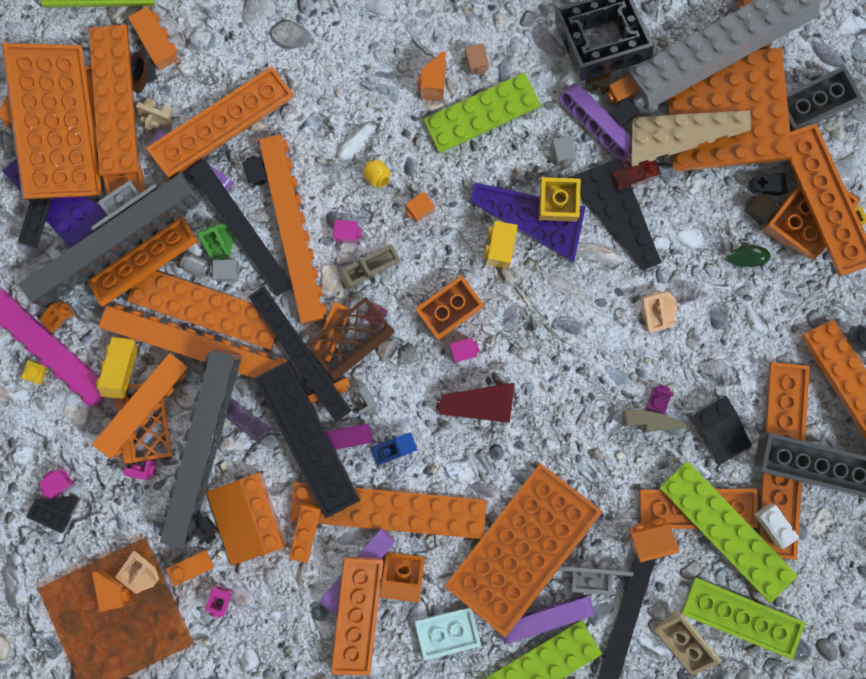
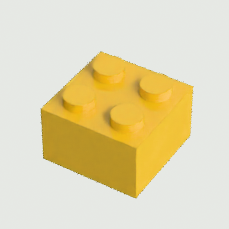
[538,177,581,222]
[483,221,518,269]

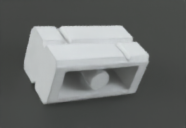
[754,504,799,549]

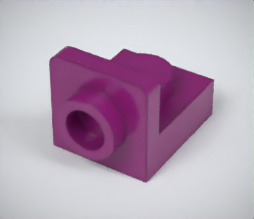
[645,384,674,415]

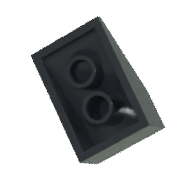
[688,395,752,465]

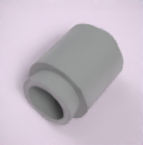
[180,253,210,278]

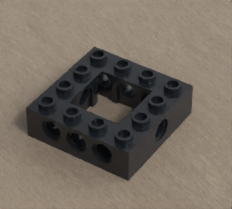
[555,0,654,81]

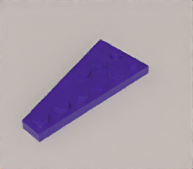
[2,158,108,248]
[470,183,586,263]

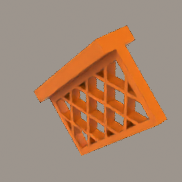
[115,383,172,464]

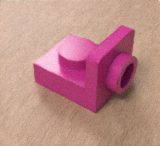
[123,460,156,480]

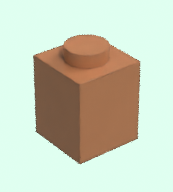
[465,43,489,75]

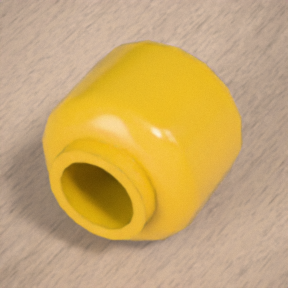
[363,160,391,188]

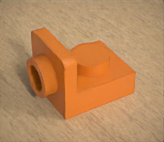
[39,301,75,333]

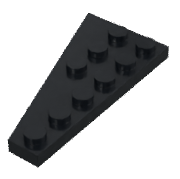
[568,159,662,270]

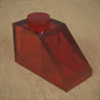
[613,160,662,190]

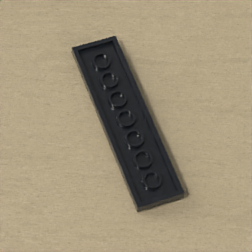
[254,360,361,519]

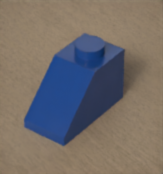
[371,432,418,466]

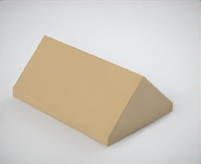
[654,610,721,676]

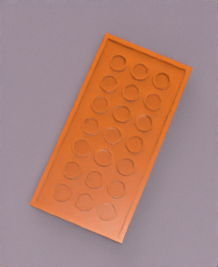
[1,43,102,200]
[444,463,603,638]

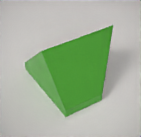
[198,224,235,262]

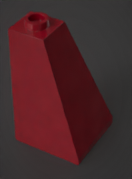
[436,383,515,423]

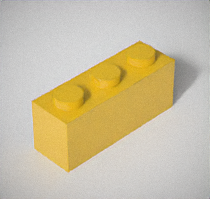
[96,337,138,399]

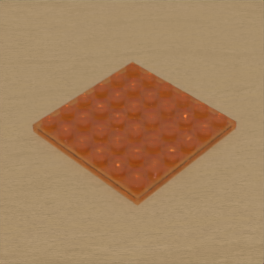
[38,537,194,679]

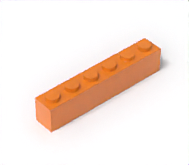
[92,353,188,460]

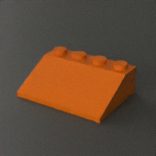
[762,183,860,261]
[206,472,287,566]

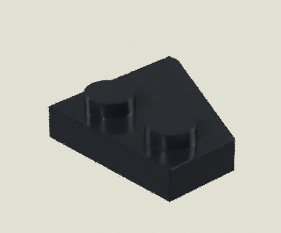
[26,497,81,534]

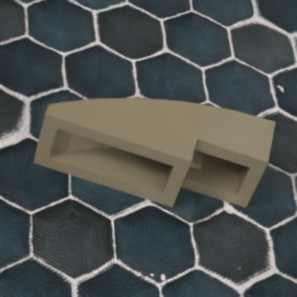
[338,244,401,291]
[622,410,686,432]

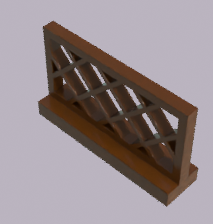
[306,297,395,381]

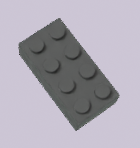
[786,66,863,132]

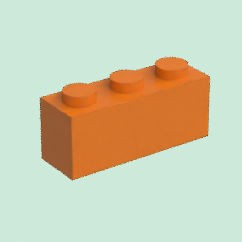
[128,6,179,70]

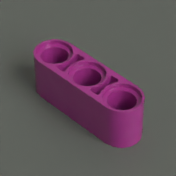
[326,423,373,450]

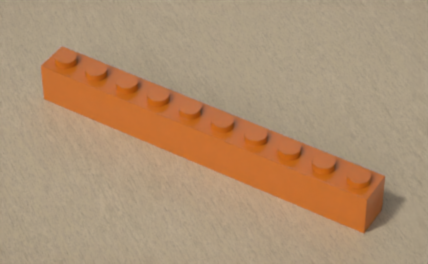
[259,134,327,325]
[99,304,287,378]

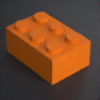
[415,275,485,342]

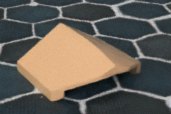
[641,291,677,333]
[115,551,159,594]

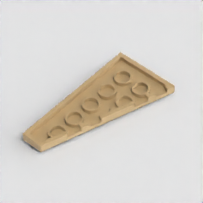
[632,110,751,167]

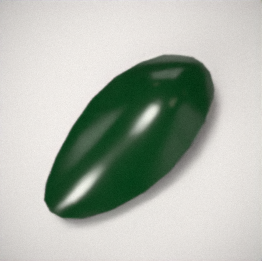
[726,245,771,267]

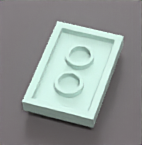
[415,607,481,661]

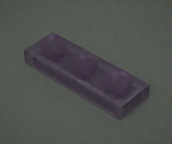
[226,397,272,444]

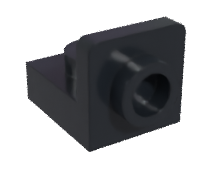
[196,513,219,545]

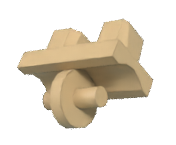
[136,98,173,130]

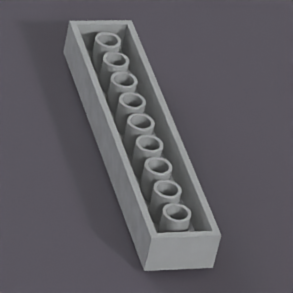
[629,0,820,109]

